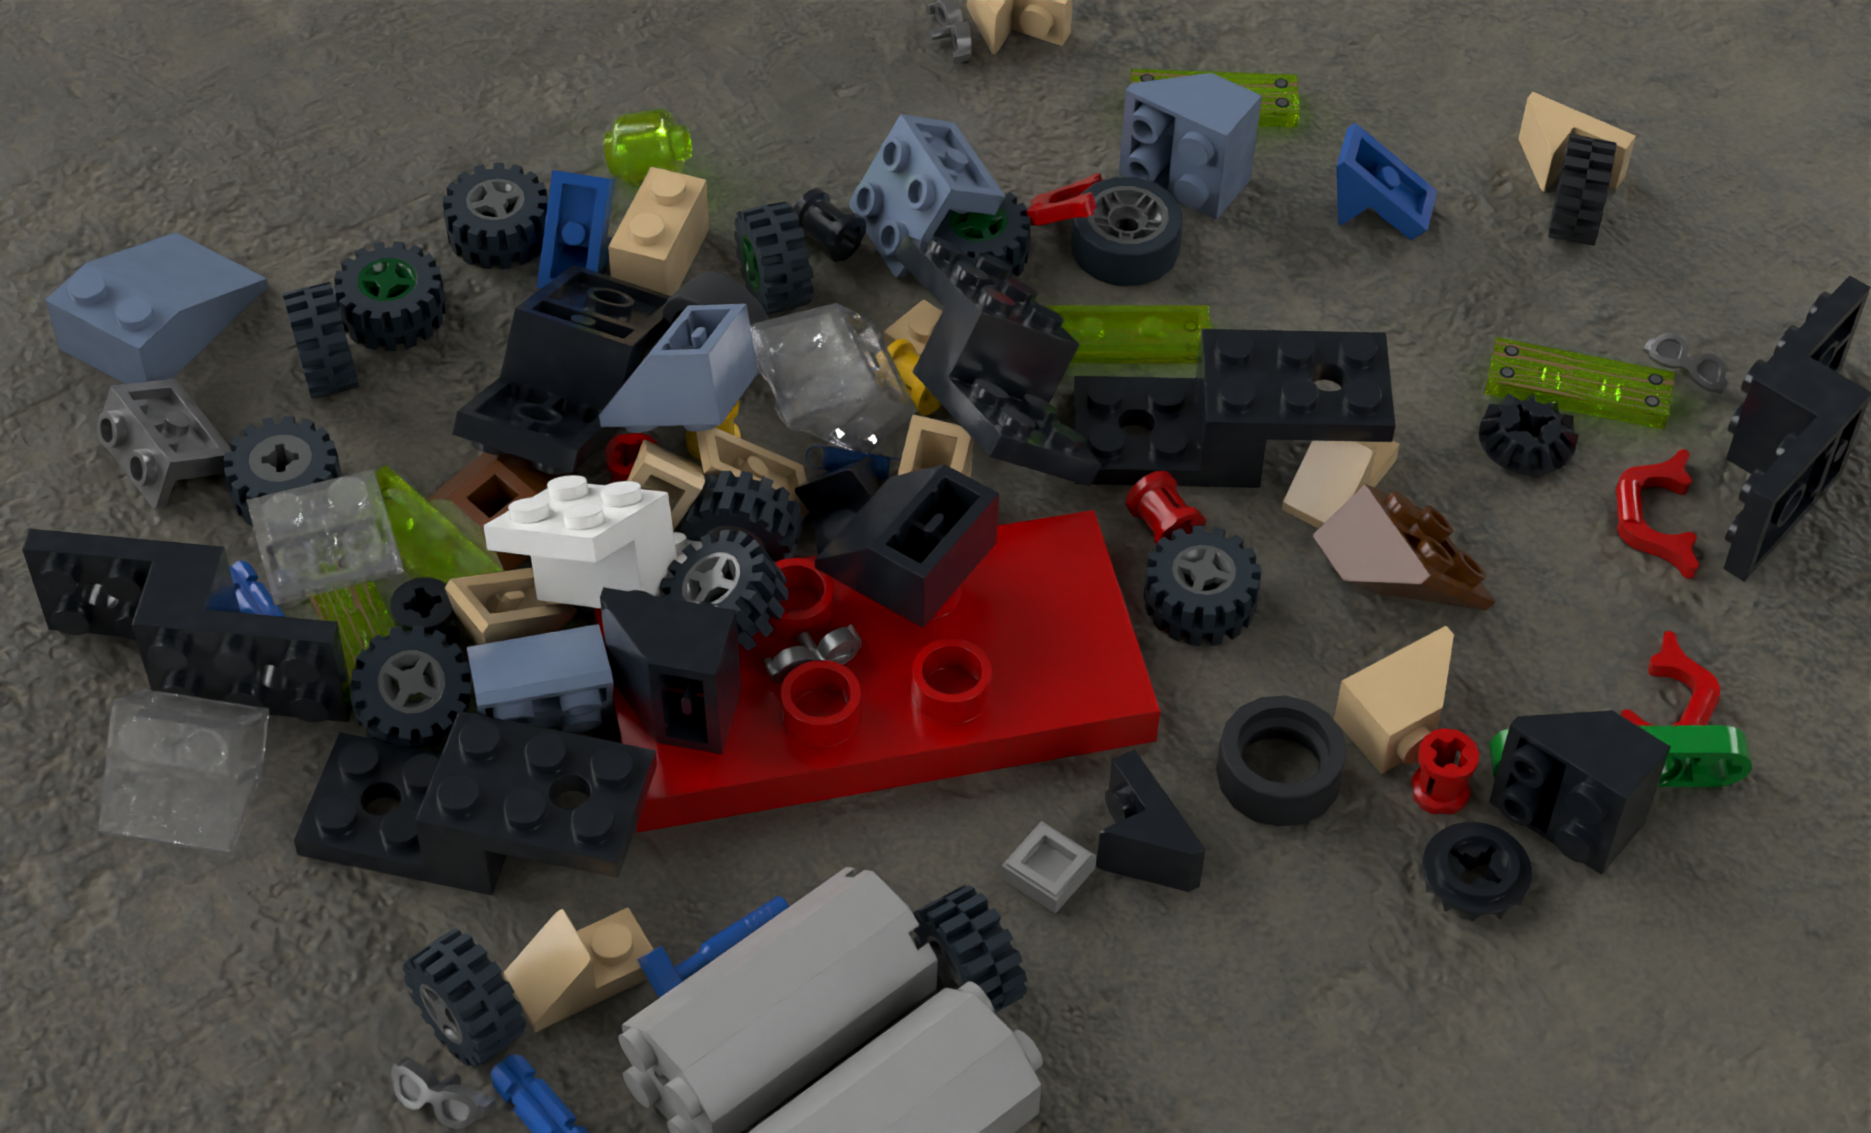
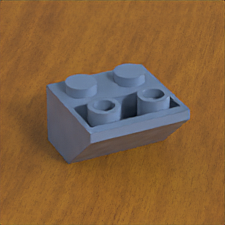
[1118,73,1262,220]
[599,304,758,433]
[467,624,613,733]

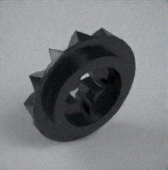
[1478,392,1579,475]
[1421,822,1532,922]

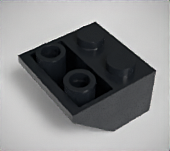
[815,464,999,628]
[600,587,742,754]
[1489,710,1671,875]

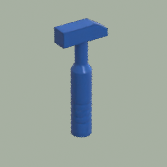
[637,896,790,998]

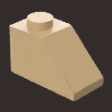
[1334,626,1454,774]

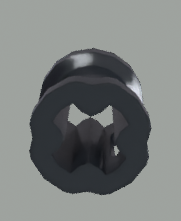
[792,188,866,262]

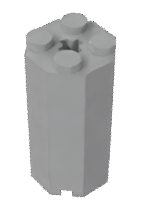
[618,867,938,1133]
[748,981,1043,1133]

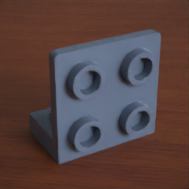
[849,114,1006,278]

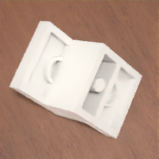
[484,475,703,608]

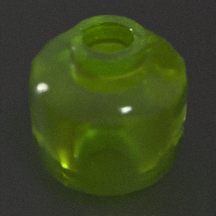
[604,108,693,188]

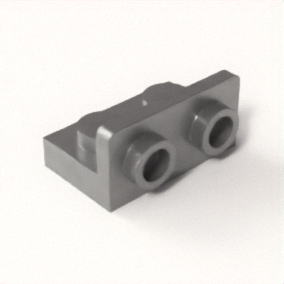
[97,378,231,508]

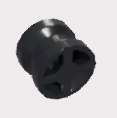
[390,577,460,645]

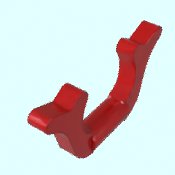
[1026,173,1103,226]
[1615,449,1699,579]
[1621,631,1721,726]

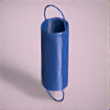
[806,445,901,480]

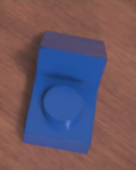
[1336,122,1438,241]
[537,170,615,288]

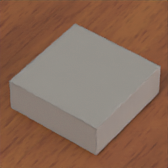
[1001,821,1096,914]

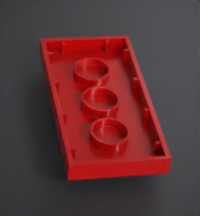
[594,510,1160,833]

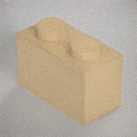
[608,166,709,296]

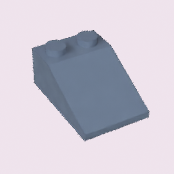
[45,232,269,384]

